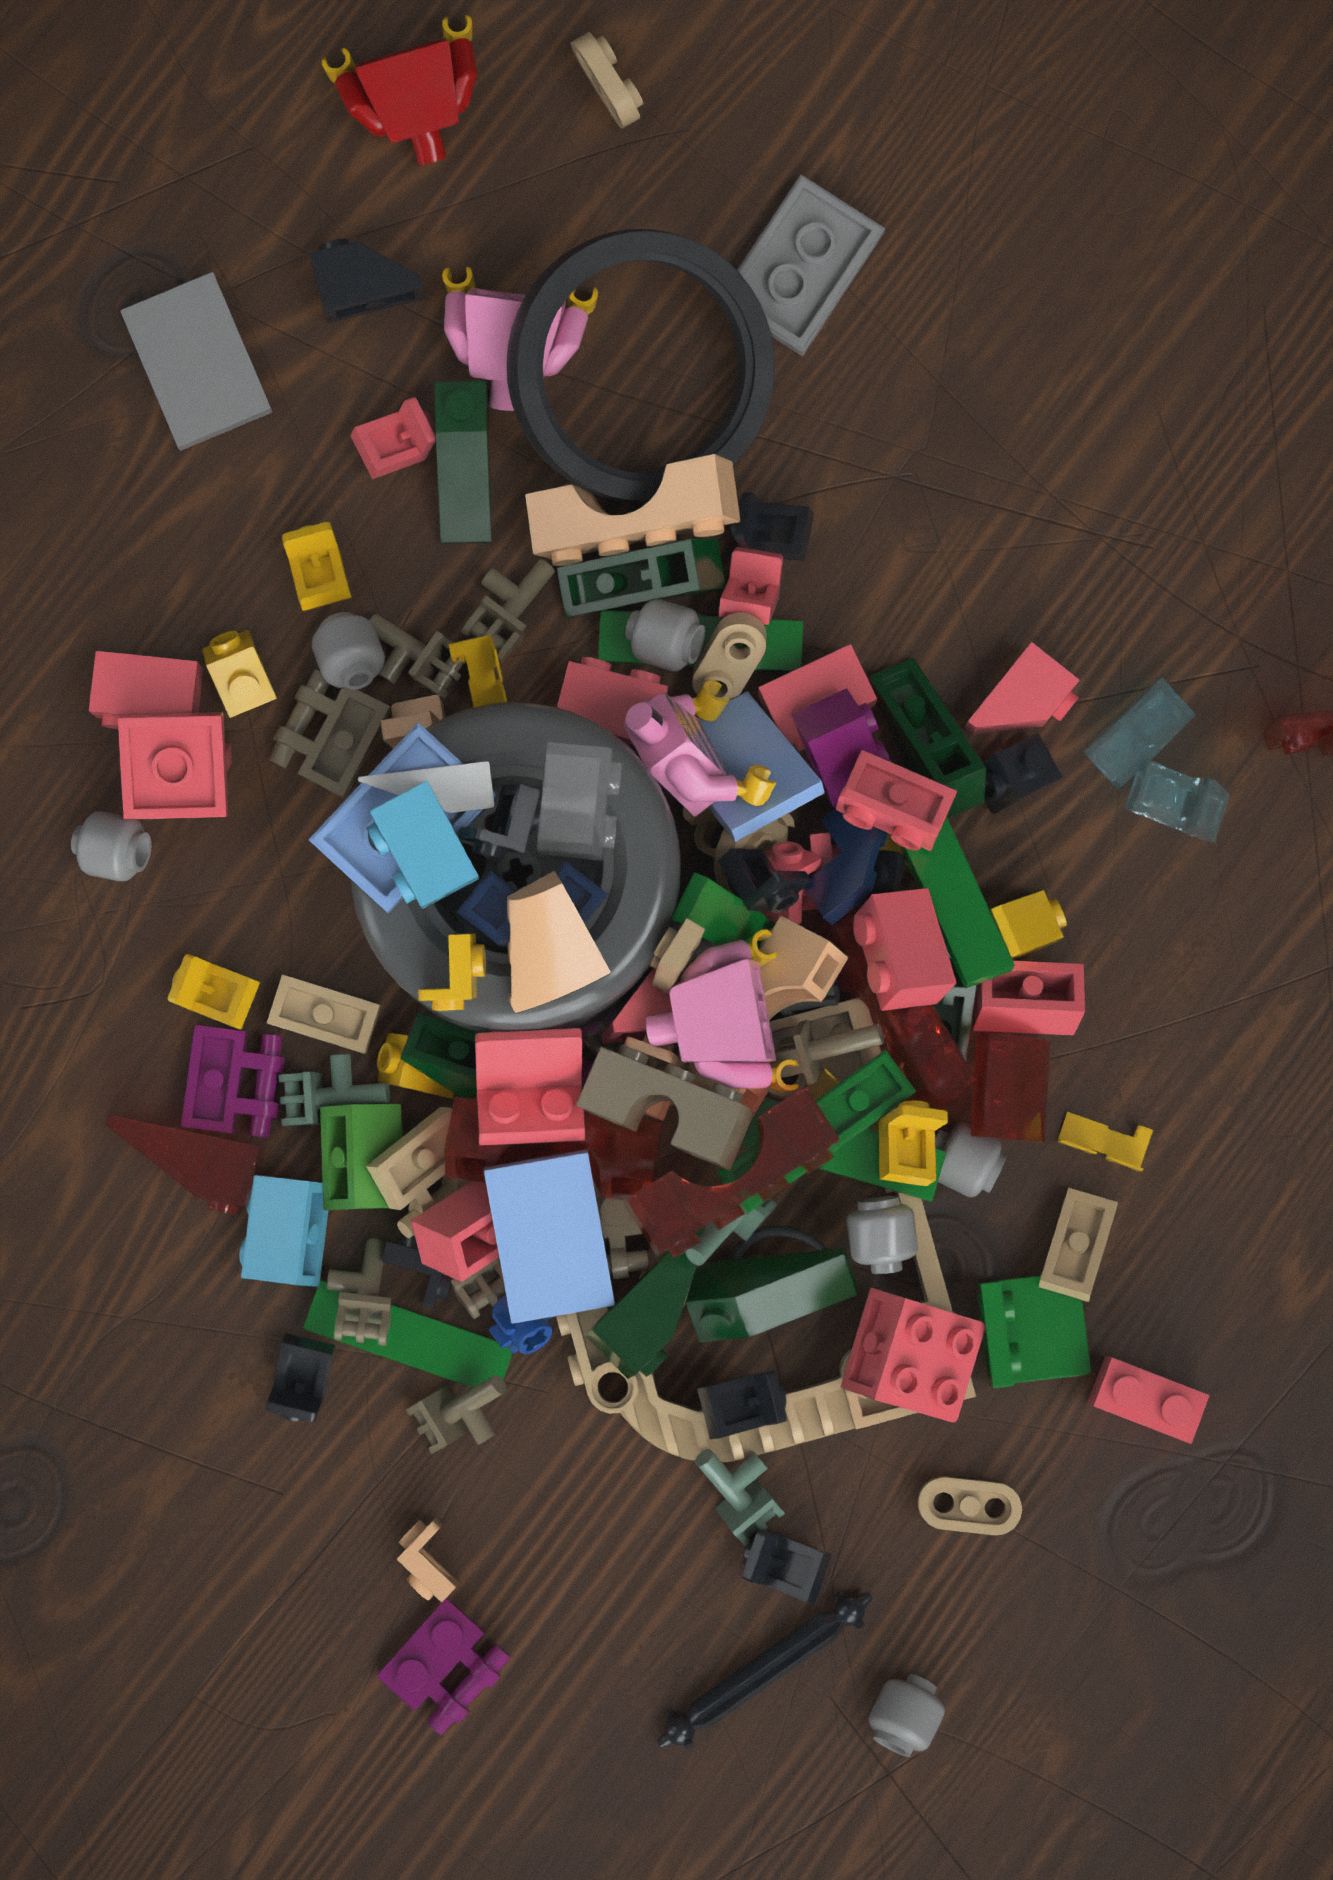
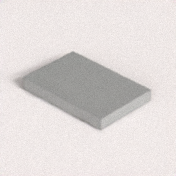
[737,175,885,357]
[120,272,273,451]

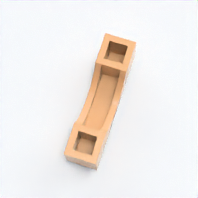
[525,454,741,566]
[684,916,848,1118]

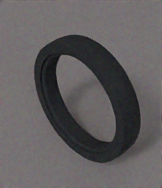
[506,229,775,503]

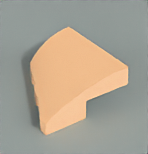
[507,871,611,1013]

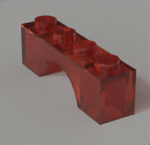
[821,912,977,1110]
[624,1087,840,1259]
[444,1097,662,1204]

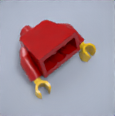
[321,15,478,165]

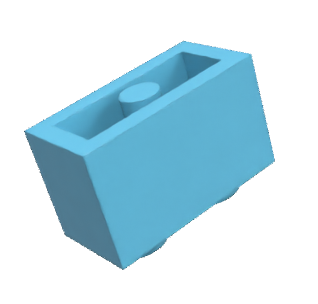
[366,781,479,909]
[239,1175,329,1287]

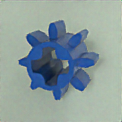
[489,1294,552,1354]

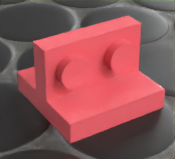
[118,712,232,819]

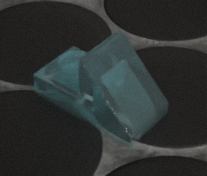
[1125,760,1230,843]

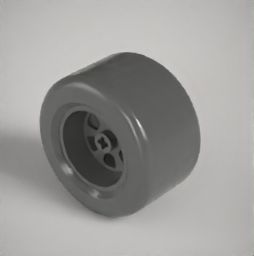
[350,702,681,1033]

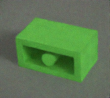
[320,1104,403,1210]

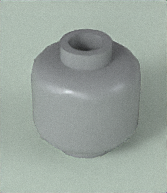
[625,599,705,671]
[312,612,385,690]
[71,811,152,881]
[935,1122,1007,1197]
[846,1196,918,1274]
[869,1674,945,1757]

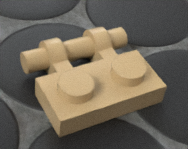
[366,1107,484,1238]

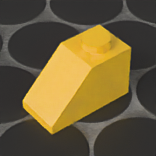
[990,890,1067,960]

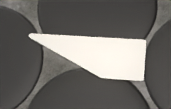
[358,761,494,813]

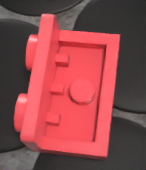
[836,750,957,851]

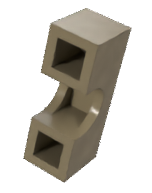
[576,1045,755,1171]

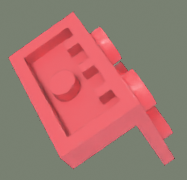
[475,1027,585,1146]
[840,1288,985,1423]

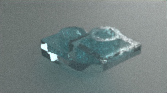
[1083,677,1196,789]

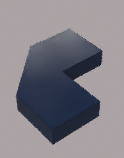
[804,808,888,925]
[457,861,608,946]

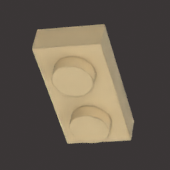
[650,918,705,996]
[267,974,381,1054]
[1039,1188,1118,1302]

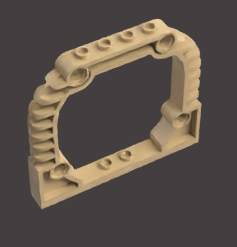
[553,996,976,1462]

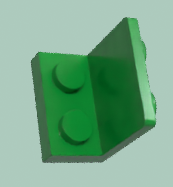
[976,1276,1091,1388]

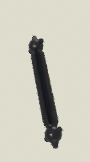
[656,1591,873,1749]

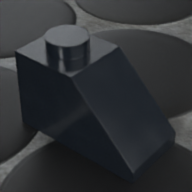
[309,239,426,323]

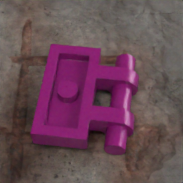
[181,1025,285,1138]
[377,1597,511,1735]

